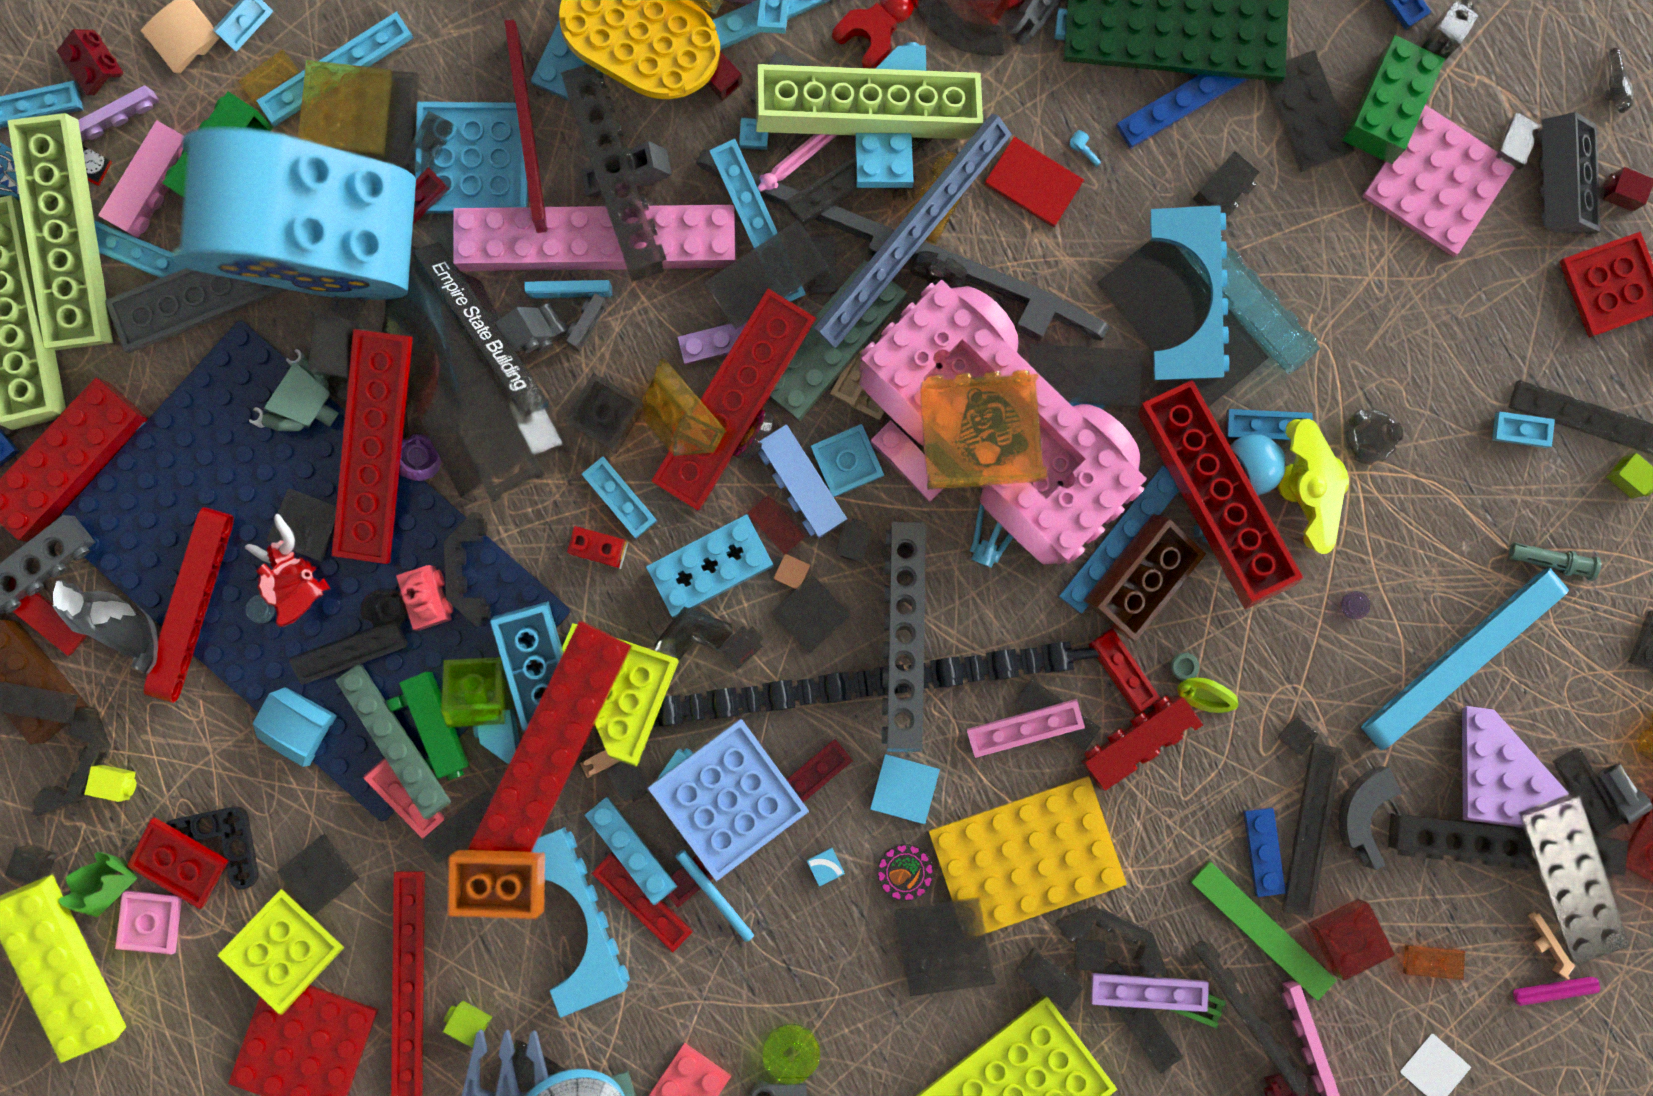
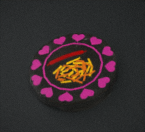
[733,409,774,461]

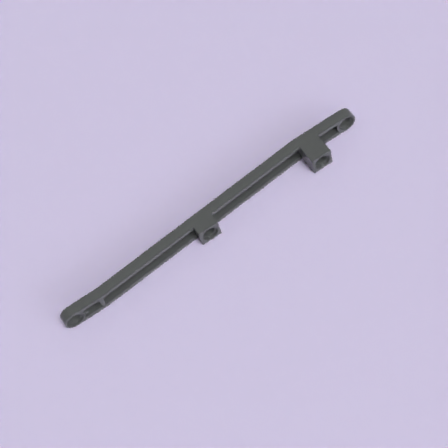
[696,149,1109,341]

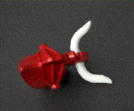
[245,514,331,627]

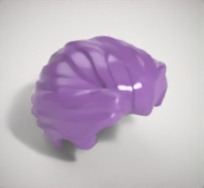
[399,434,442,481]

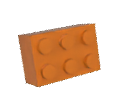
[448,850,545,919]

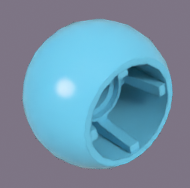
[1230,434,1286,495]

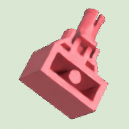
[396,565,453,631]

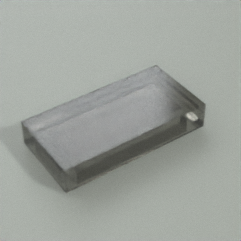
[1496,113,1541,170]

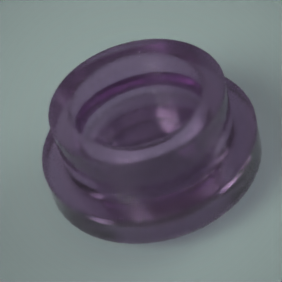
[1341,591,1370,619]

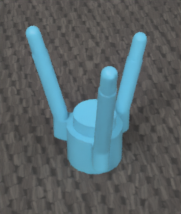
[969,504,1014,568]

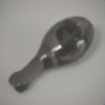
[1605,48,1634,113]

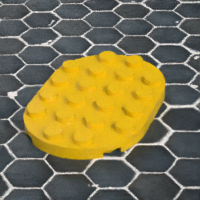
[559,0,720,99]

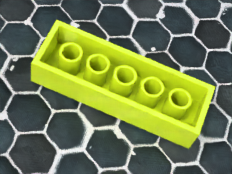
[0,874,126,1063]

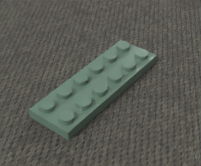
[770,260,908,421]

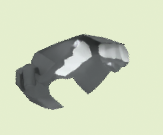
[53,580,158,674]

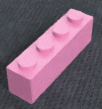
[98,120,184,238]

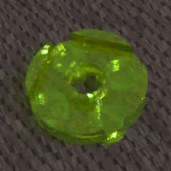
[763,1023,820,1084]

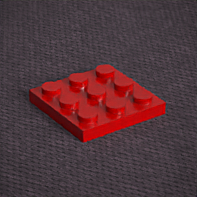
[1559,231,1653,338]

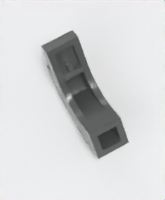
[1338,766,1402,870]

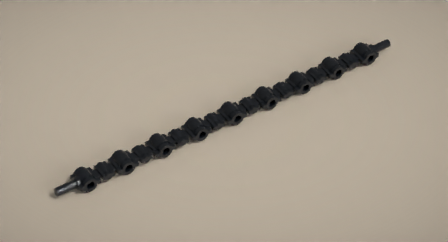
[593,641,1099,735]

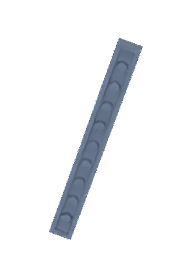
[814,113,1012,348]

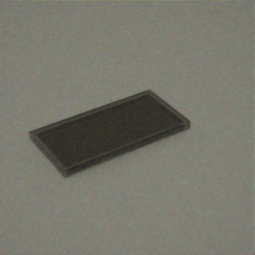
[1097,240,1269,407]

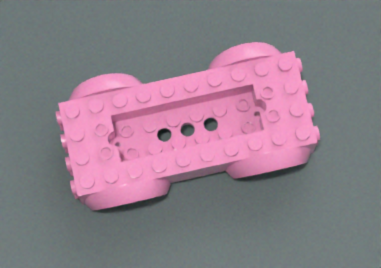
[859,279,1147,565]

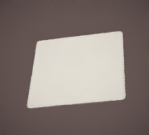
[1400,1034,1471,1096]

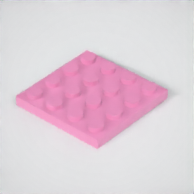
[1362,105,1517,257]

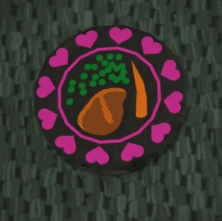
[877,844,934,901]

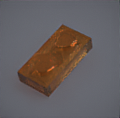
[1403,944,1465,980]

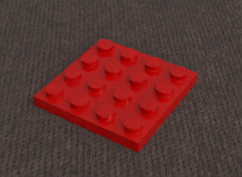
[228,985,379,1096]

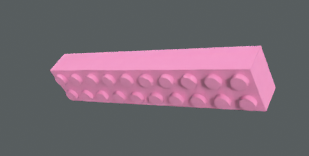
[453,205,736,271]

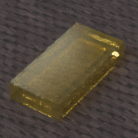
[238,49,300,106]

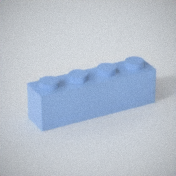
[757,424,847,539]

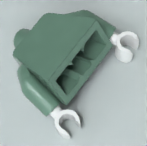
[249,349,339,431]

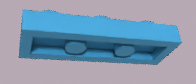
[1226,409,1313,441]

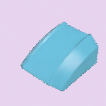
[252,687,338,767]

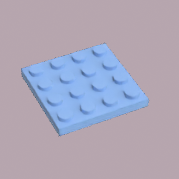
[648,718,809,881]

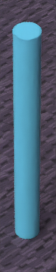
[675,849,754,942]

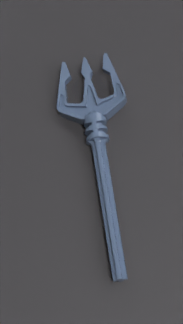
[462,1029,549,1096]

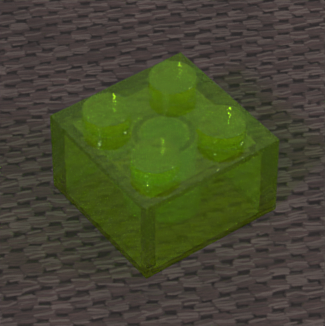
[441,657,506,727]

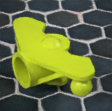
[1277,419,1349,554]

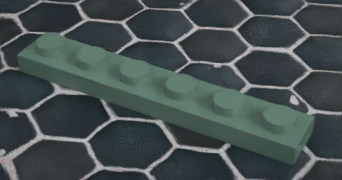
[335,664,451,820]

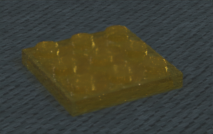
[298,60,393,155]

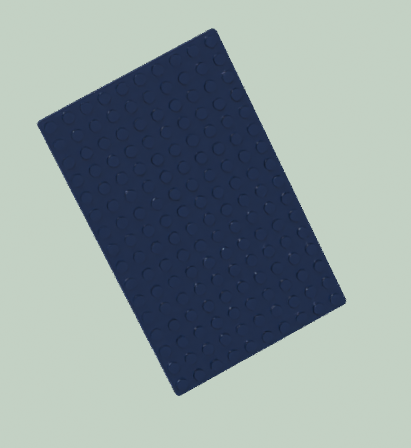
[58,321,570,822]

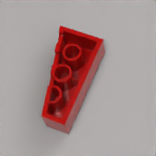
[1081,695,1203,791]

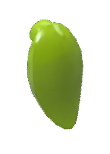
[1177,677,1238,713]

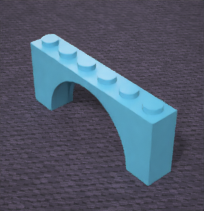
[1150,205,1229,381]
[532,827,630,1018]

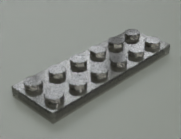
[1519,792,1630,965]

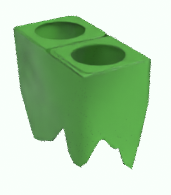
[58,852,137,917]

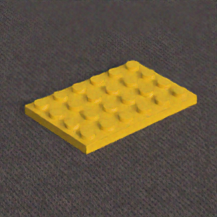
[928,776,1127,940]

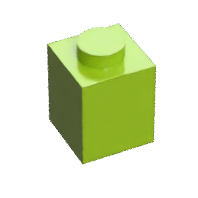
[1606,453,1653,499]
[443,1001,492,1048]

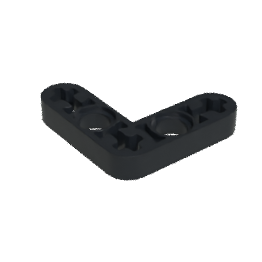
[166,806,259,889]

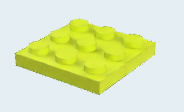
[217,889,345,1014]

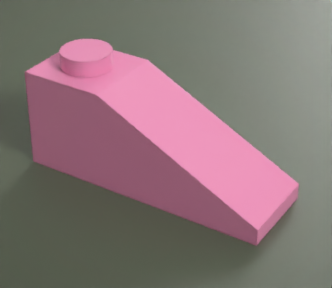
[870,420,949,502]

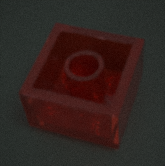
[1308,898,1395,981]

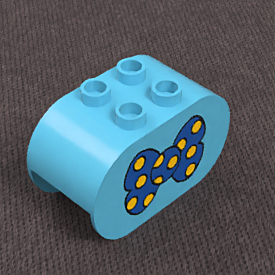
[172,128,416,300]

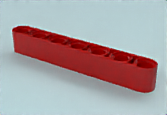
[144,507,234,703]

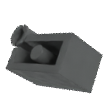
[495,303,568,353]

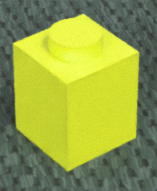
[84,765,136,802]

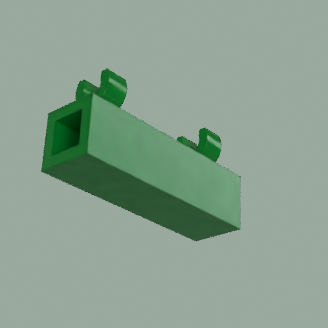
[386,672,470,781]

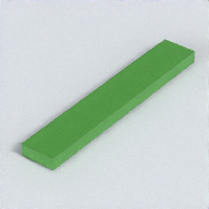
[1189,861,1337,1001]

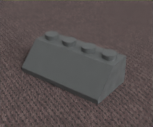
[1539,112,1601,233]

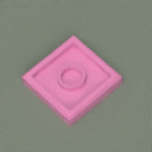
[115,890,182,954]

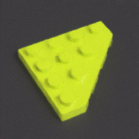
[562,623,679,767]

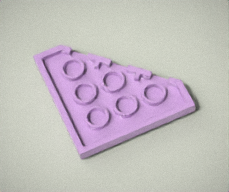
[1462,706,1579,834]

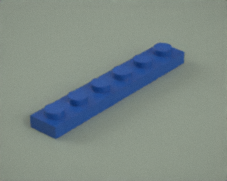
[1116,74,1249,149]

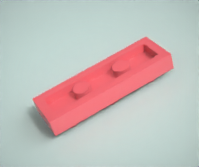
[364,758,444,839]

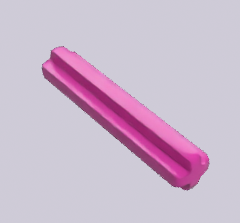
[1513,976,1600,1006]

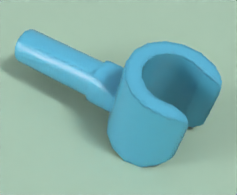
[1070,130,1101,167]

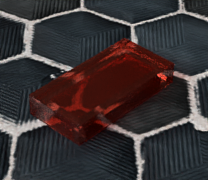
[747,495,805,555]

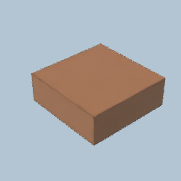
[773,554,811,591]

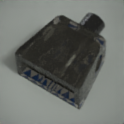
[1420,0,1478,62]

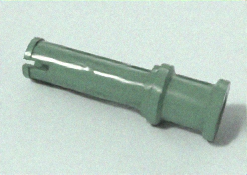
[1508,542,1601,581]

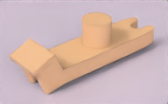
[580,745,646,778]
[1528,912,1575,980]

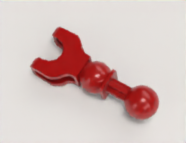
[831,0,919,69]

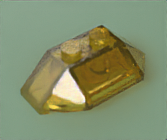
[643,358,726,456]

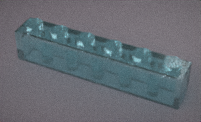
[1177,235,1321,375]

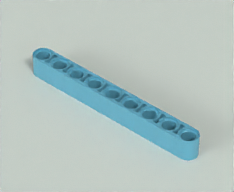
[1361,568,1569,750]

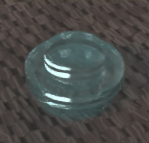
[246,595,275,624]

